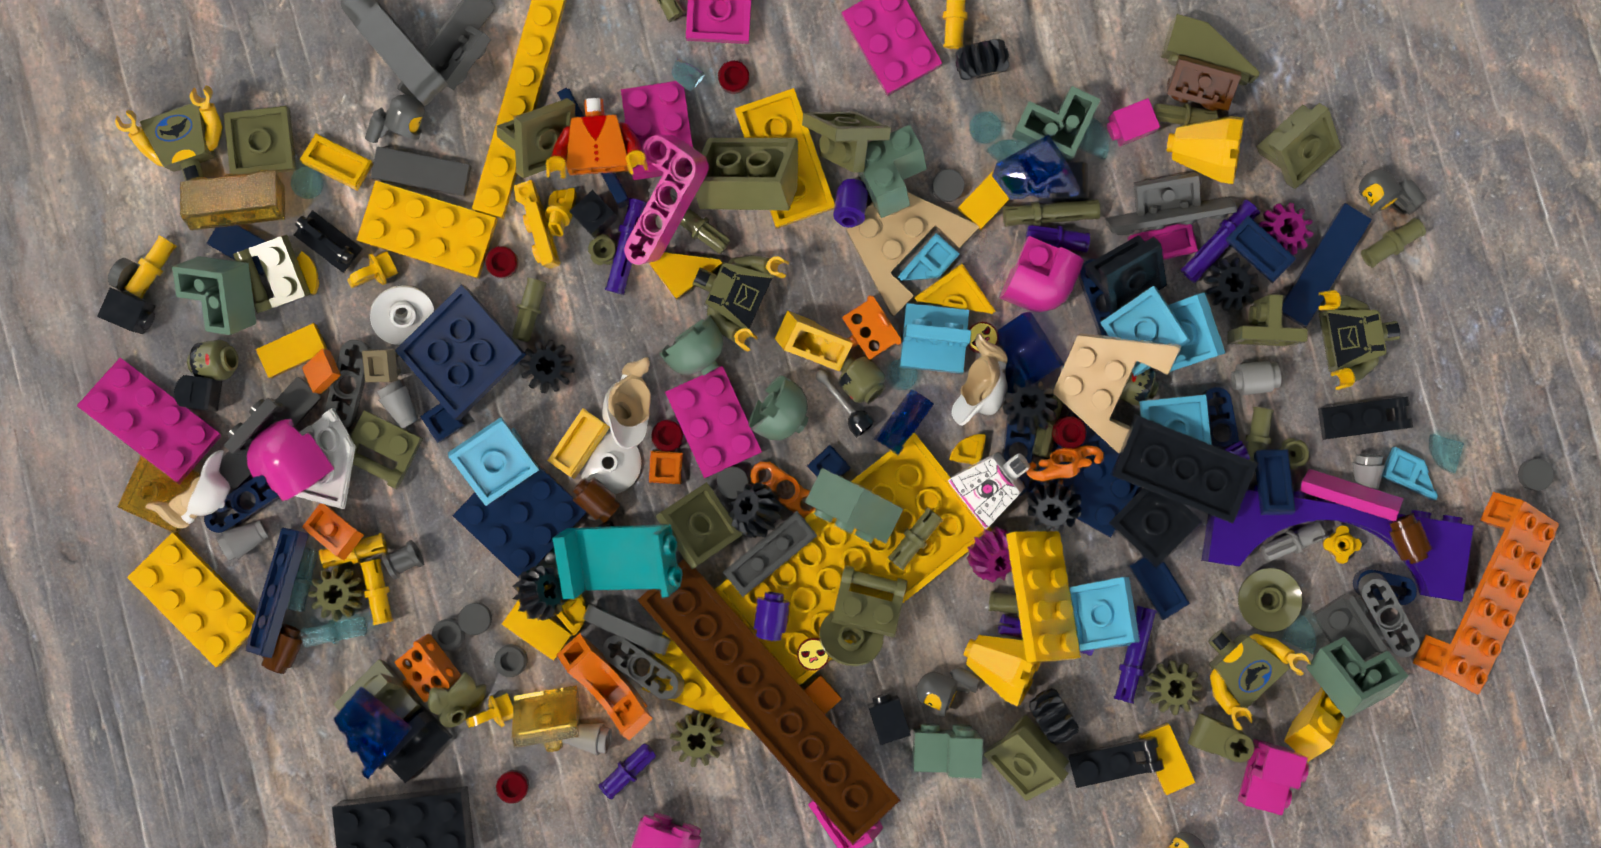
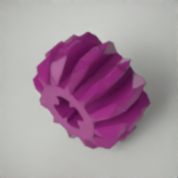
[1258,203,1314,256]
[966,526,1012,583]

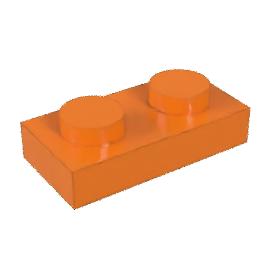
[302,503,364,561]

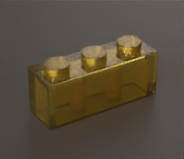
[180,170,285,231]

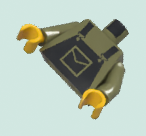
[692,255,789,352]
[1319,290,1400,390]

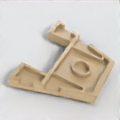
[846,192,979,317]
[1053,333,1181,453]

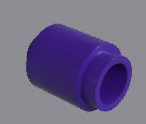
[833,179,868,228]
[754,592,790,641]

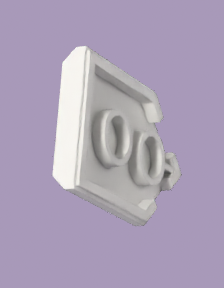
[295,408,356,509]

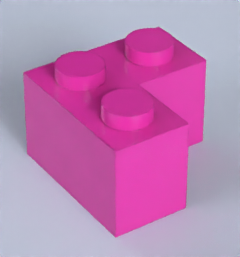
[1238,739,1309,816]

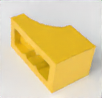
[774,310,853,372]

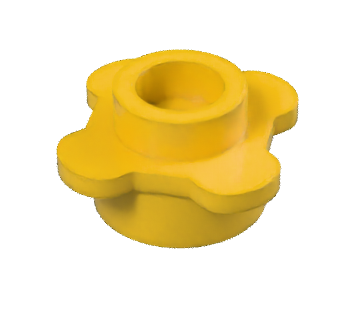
[1323,525,1362,564]

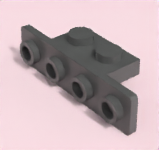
[397,0,495,97]
[1105,172,1237,235]
[219,377,321,490]

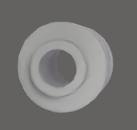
[1231,360,1281,396]

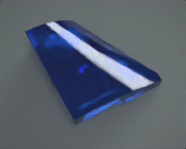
[992,134,1080,200]
[998,312,1064,393]
[873,389,934,455]
[333,686,412,779]

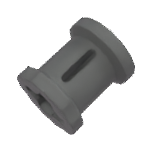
[382,540,424,579]

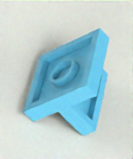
[1100,286,1191,376]
[1168,292,1225,372]
[899,303,971,374]
[1139,395,1211,444]
[448,417,539,506]
[1069,577,1140,651]

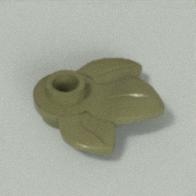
[428,672,487,728]

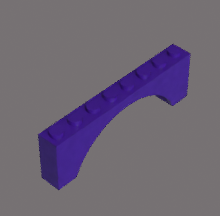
[1201,485,1474,602]

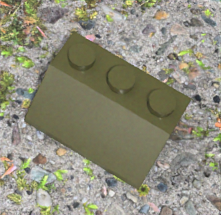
[695,138,798,210]

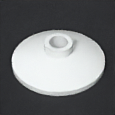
[370,285,434,345]
[580,431,642,494]

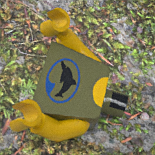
[115,86,223,184]
[1208,629,1311,730]

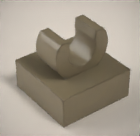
[362,349,401,382]

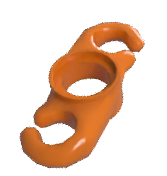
[1026,445,1104,481]
[750,461,816,518]

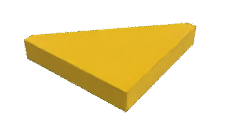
[644,252,723,299]
[914,263,996,314]

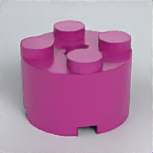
[631,813,702,848]

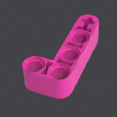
[624,135,709,265]

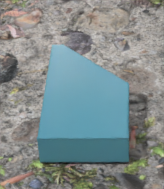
[897,233,960,281]
[1382,447,1438,501]

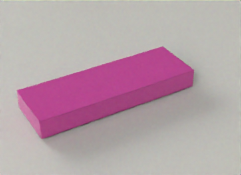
[1300,469,1404,521]

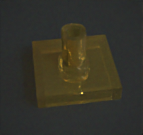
[117,456,201,533]
[512,685,579,752]

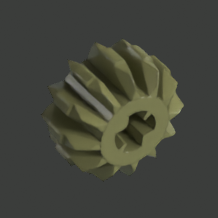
[308,566,365,621]
[1146,660,1202,715]
[670,712,725,767]

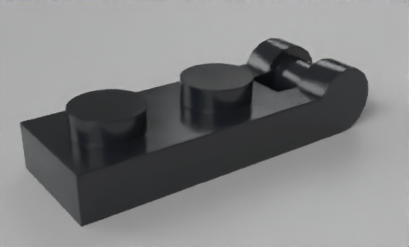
[1318,396,1413,440]
[1068,736,1164,788]

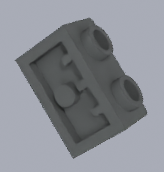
[1312,594,1387,660]

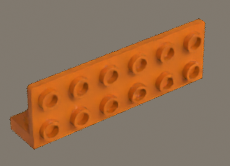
[1413,492,1559,695]

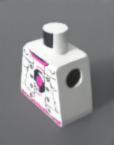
[948,452,1030,529]

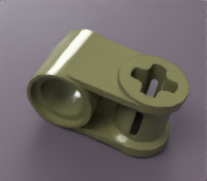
[1187,713,1254,763]

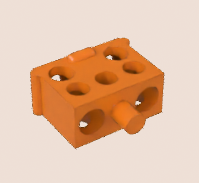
[842,295,902,360]
[394,634,461,703]

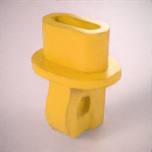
[545,188,577,237]
[347,251,398,289]
[465,693,517,728]

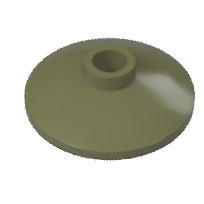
[1238,568,1302,632]
[819,611,884,666]

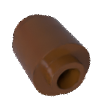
[572,477,621,523]
[1388,513,1433,564]
[261,624,304,674]

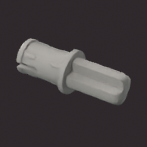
[1261,521,1326,562]

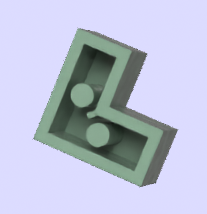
[1012,86,1101,162]
[858,125,927,218]
[172,256,256,335]
[805,468,903,544]
[1306,636,1409,719]
[912,723,983,779]

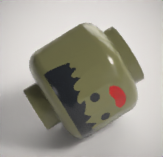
[187,339,238,381]
[839,356,886,404]
[1120,368,1159,406]

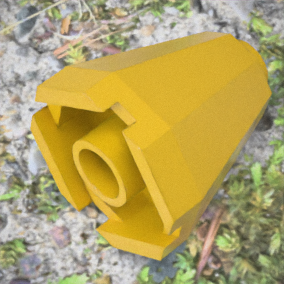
[1167,116,1244,184]
[963,635,1041,706]

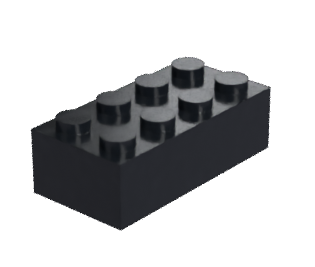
[332,786,474,848]

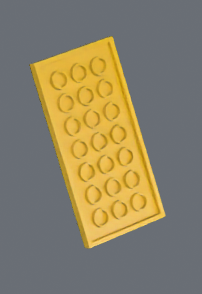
[714,432,992,685]

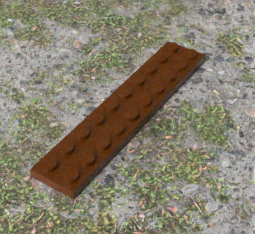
[638,559,901,845]

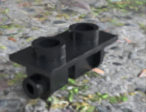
[294,210,363,273]

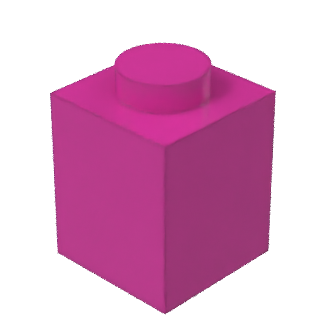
[1107,98,1160,147]

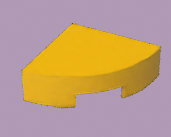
[297,251,319,295]
[949,434,986,465]
[557,594,586,636]

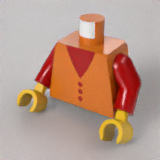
[546,98,648,179]

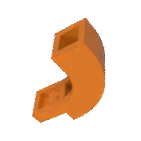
[556,633,653,741]

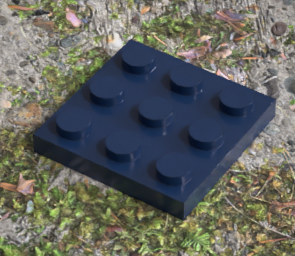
[395,284,527,420]
[1027,410,1139,538]
[452,458,587,577]

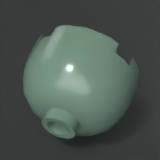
[659,315,724,376]
[749,375,809,441]

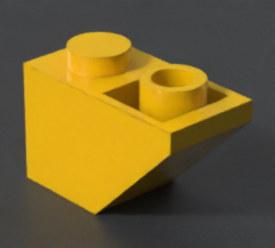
[1284,687,1345,762]

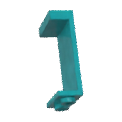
[553,525,682,599]

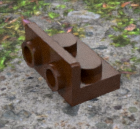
[1166,55,1241,111]

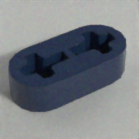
[1353,569,1417,605]

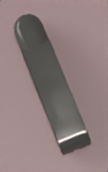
[341,0,449,106]

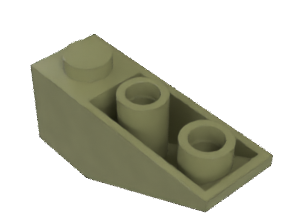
[1161,14,1260,85]

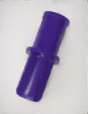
[1026,225,1090,253]
[598,743,656,800]

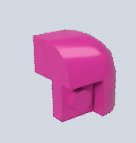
[999,236,1084,313]
[247,419,334,501]

